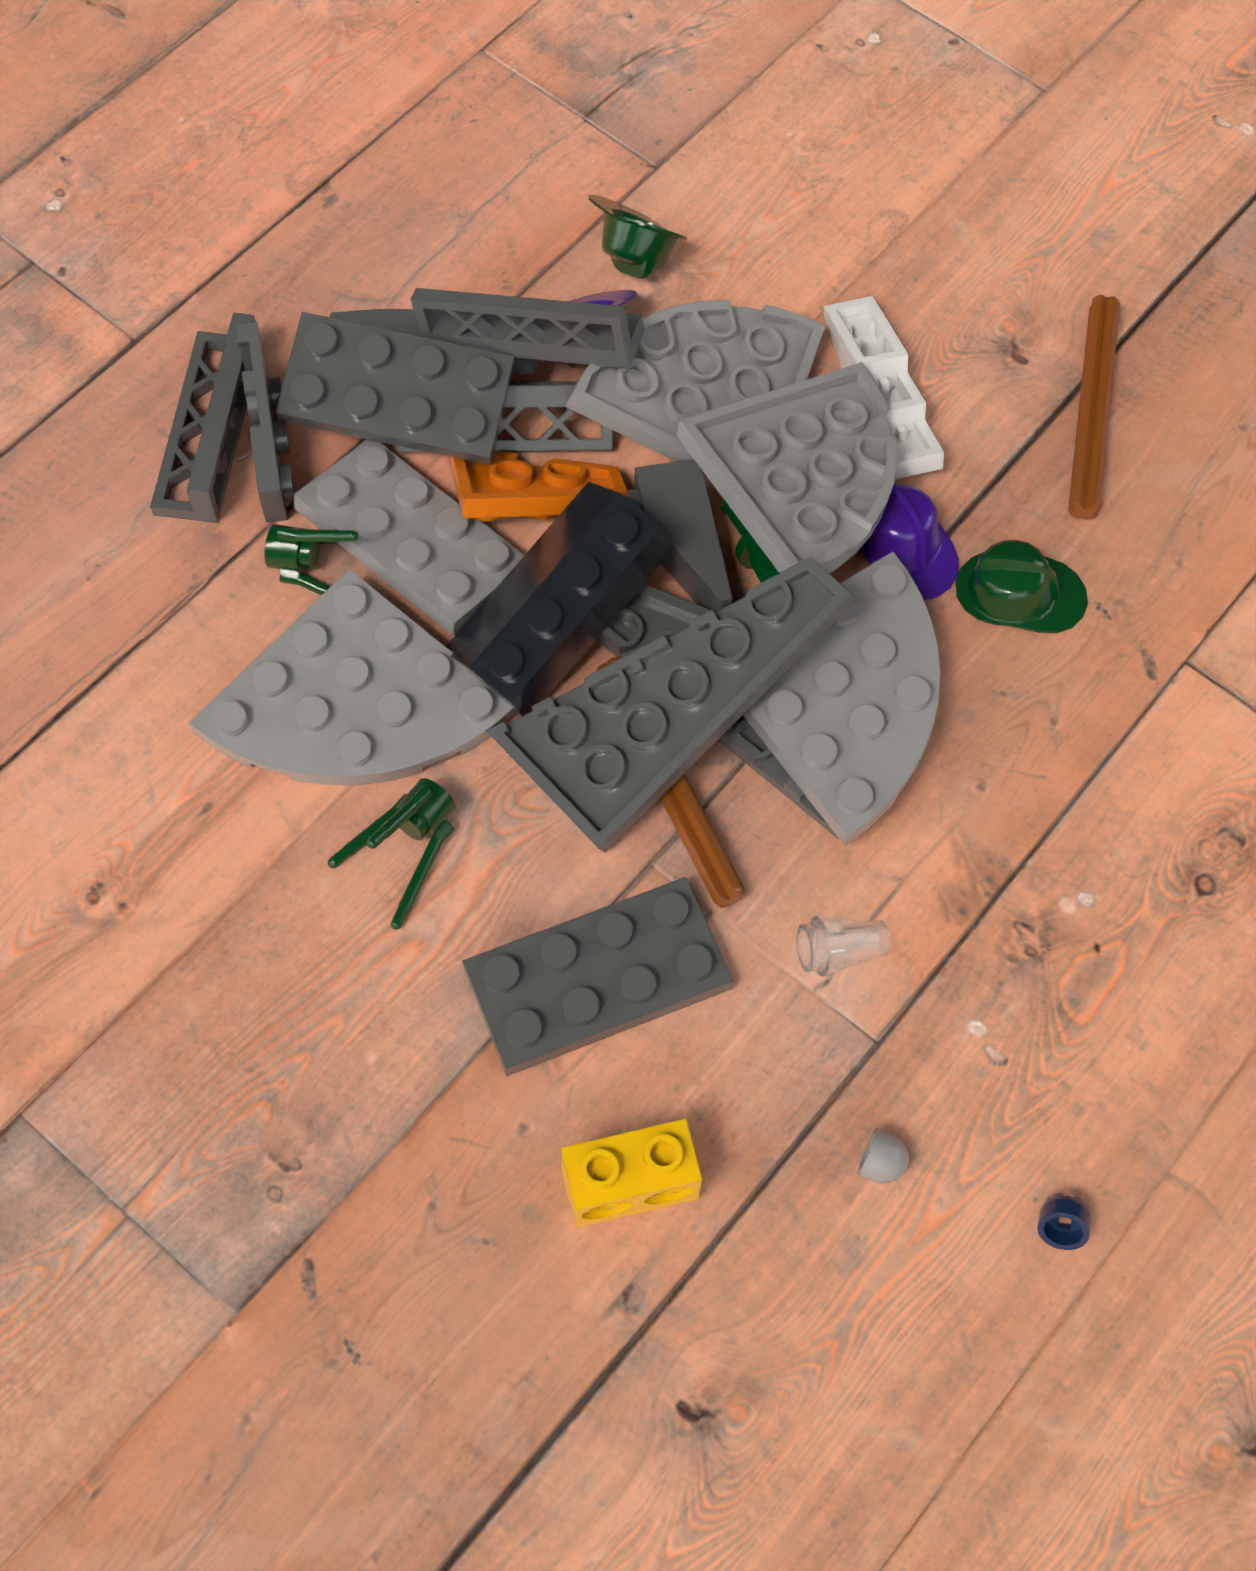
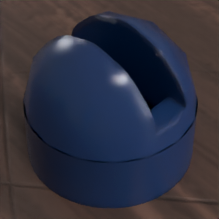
[1037,1193,1091,1250]

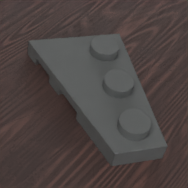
[235,321,295,523]

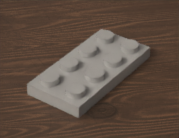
[294,439,524,636]

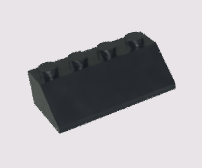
[445,481,674,717]

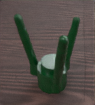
[264,524,359,596]
[327,778,456,930]

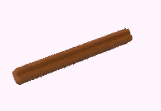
[1068,294,1120,520]
[596,657,745,908]

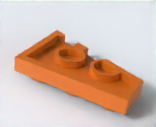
[449,451,628,521]

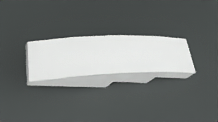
[823,296,944,479]

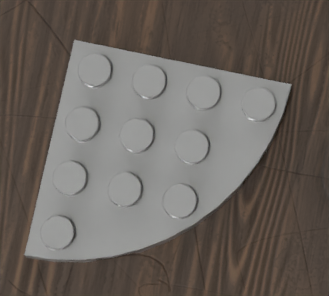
[565,300,825,476]
[676,362,898,573]
[743,552,940,846]
[189,569,517,785]

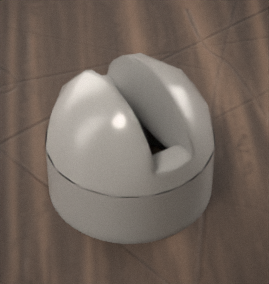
[857,1128,909,1184]

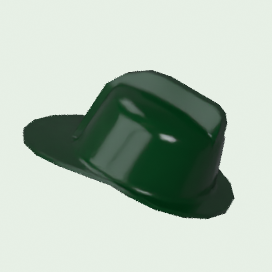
[588,194,687,279]
[955,539,1088,633]

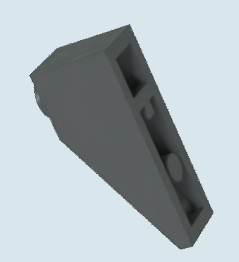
[627,459,733,612]

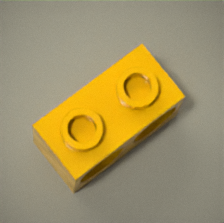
[561,1119,702,1228]

